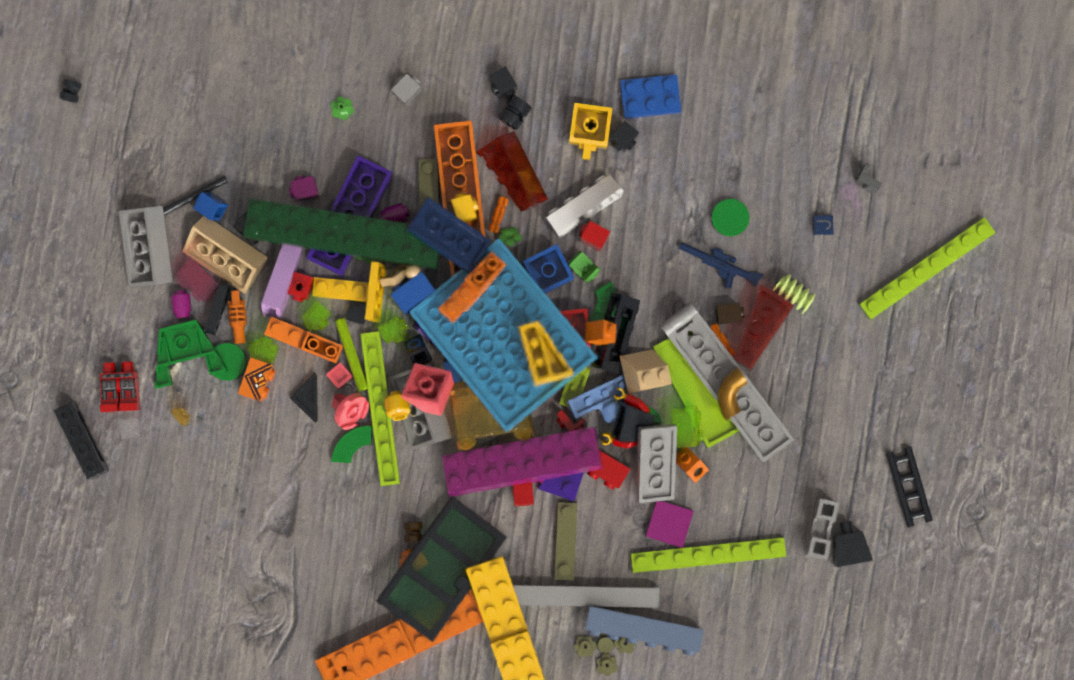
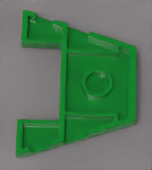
[154,320,228,389]

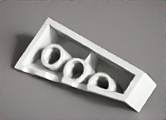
[546,175,624,238]

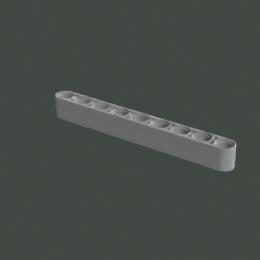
[513,584,660,607]

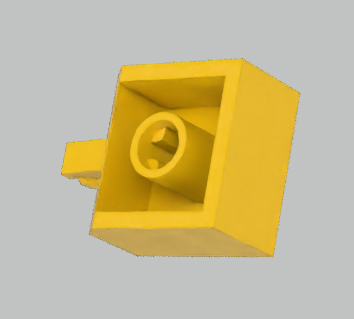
[569,103,612,161]

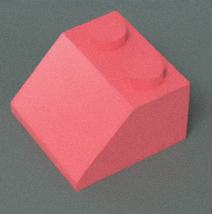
[401,363,454,416]

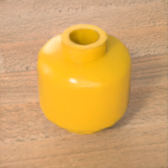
[384,391,411,421]

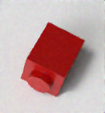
[513,482,534,507]

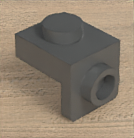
[855,163,882,193]

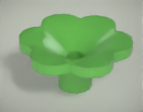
[330,96,354,120]

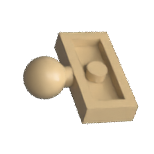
[379,264,421,288]

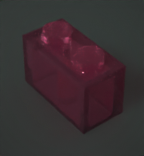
[175,258,219,302]

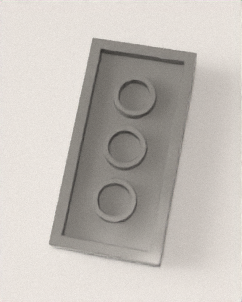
[636,424,677,503]

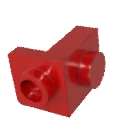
[556,410,585,432]

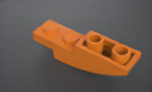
[439,252,506,323]
[264,317,343,363]

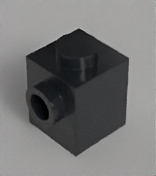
[489,66,518,98]
[609,121,639,153]

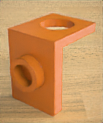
[676,445,709,483]

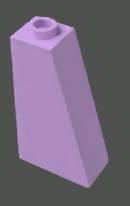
[261,245,302,321]

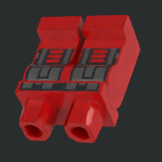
[100,361,141,412]

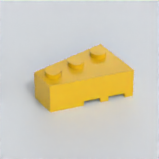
[518,321,573,387]

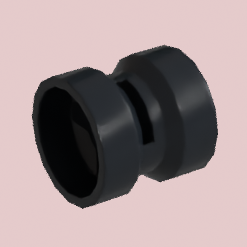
[59,79,82,103]

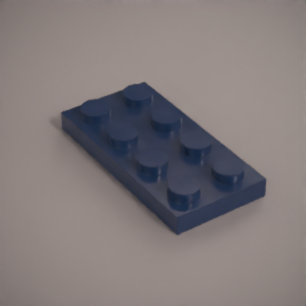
[407,197,491,274]

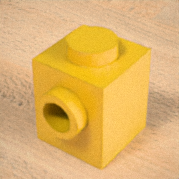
[452,193,479,222]

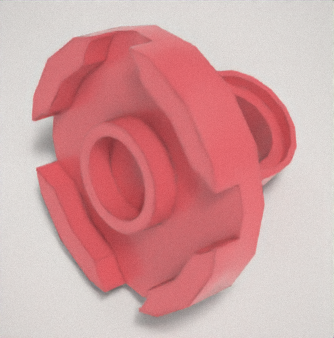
[331,393,369,430]

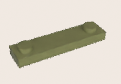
[419,159,439,209]
[554,502,577,580]

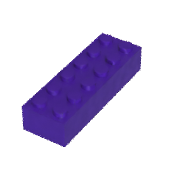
[306,156,394,277]

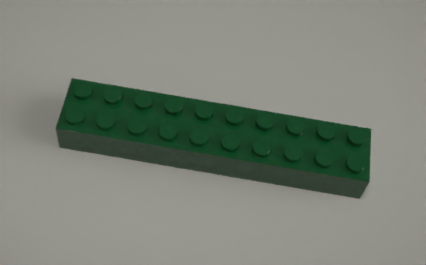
[243,198,440,270]

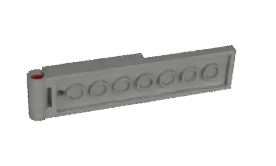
[660,302,795,463]

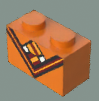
[238,357,276,402]

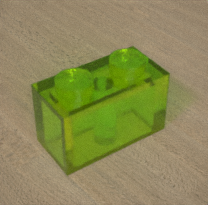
[671,406,703,448]

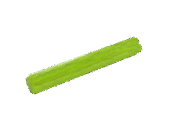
[335,318,368,392]

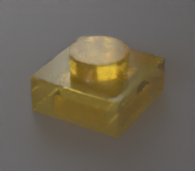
[170,407,191,427]

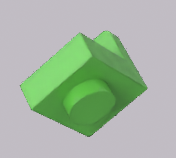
[567,250,600,283]

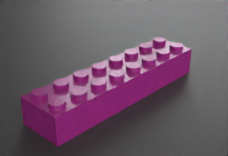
[442,427,603,497]

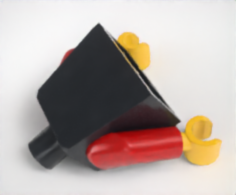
[601,387,660,449]

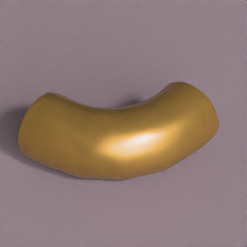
[718,367,748,420]

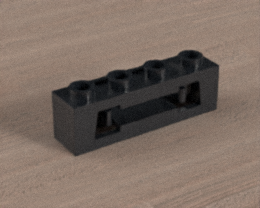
[591,293,640,374]
[53,402,110,480]

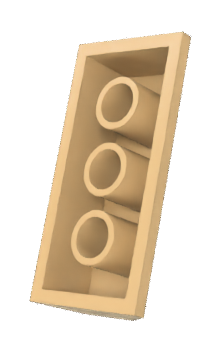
[182,216,268,294]

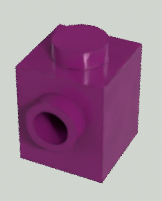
[289,175,319,203]

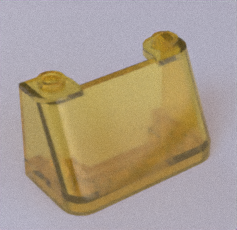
[449,387,534,450]

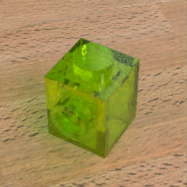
[301,301,332,331]
[377,316,409,345]
[248,337,280,365]

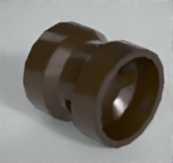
[403,522,423,542]

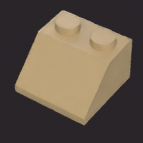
[620,349,672,393]

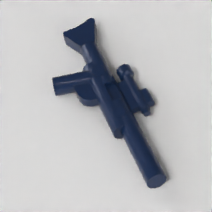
[678,242,764,289]

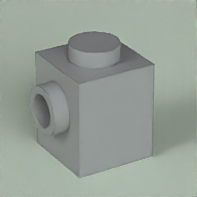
[391,74,422,106]

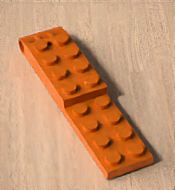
[314,589,484,680]

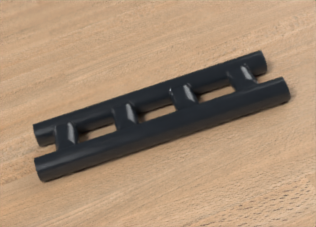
[886,446,933,528]

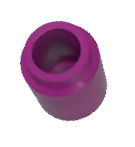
[380,203,410,223]
[170,290,192,318]

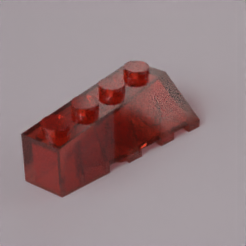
[476,132,548,212]

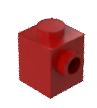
[288,272,314,303]

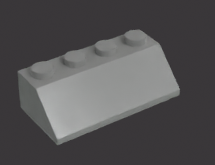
[119,206,173,287]
[390,364,452,451]

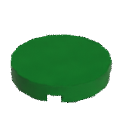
[711,199,750,237]
[214,343,247,381]

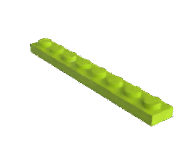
[859,217,996,320]
[361,331,400,486]
[631,537,786,573]

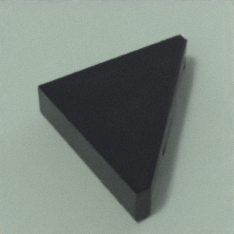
[290,373,318,423]

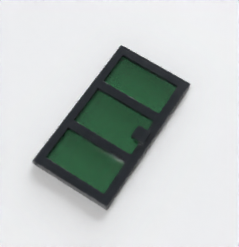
[376,497,507,642]

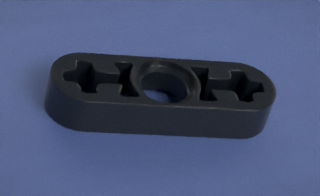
[205,280,232,335]

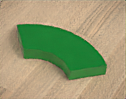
[588,281,616,322]
[331,426,372,463]

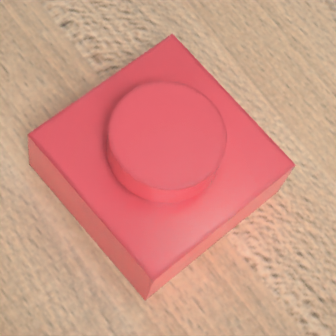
[326,362,353,389]

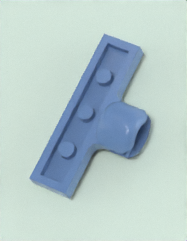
[566,374,628,423]

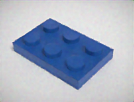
[620,75,681,119]

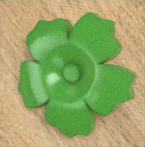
[499,227,521,247]

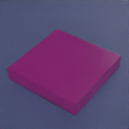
[646,501,694,548]

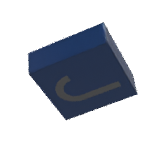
[813,215,834,235]

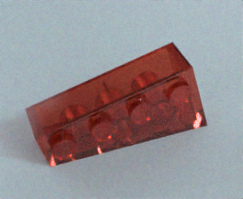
[735,284,794,372]

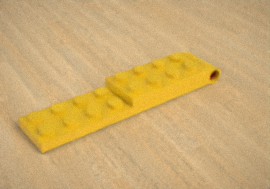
[466,556,546,680]

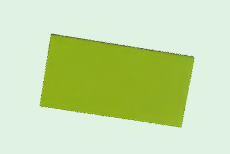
[653,331,739,448]

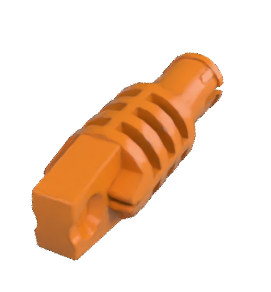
[228,290,247,344]

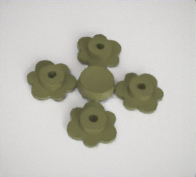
[574,633,636,676]

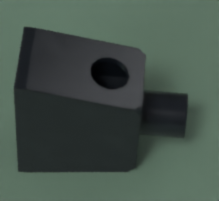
[833,521,873,567]

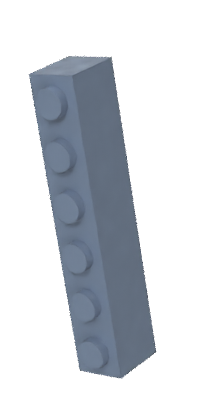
[584,606,704,656]

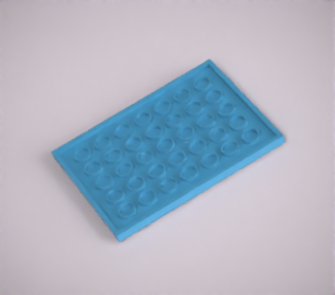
[409,239,598,432]

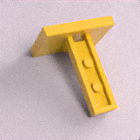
[312,262,387,323]

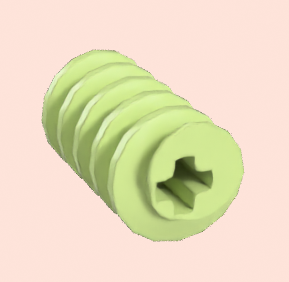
[772,274,816,314]

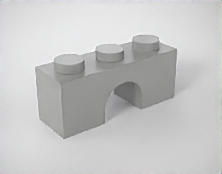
[805,498,839,560]

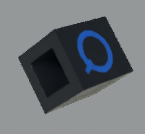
[403,334,432,365]

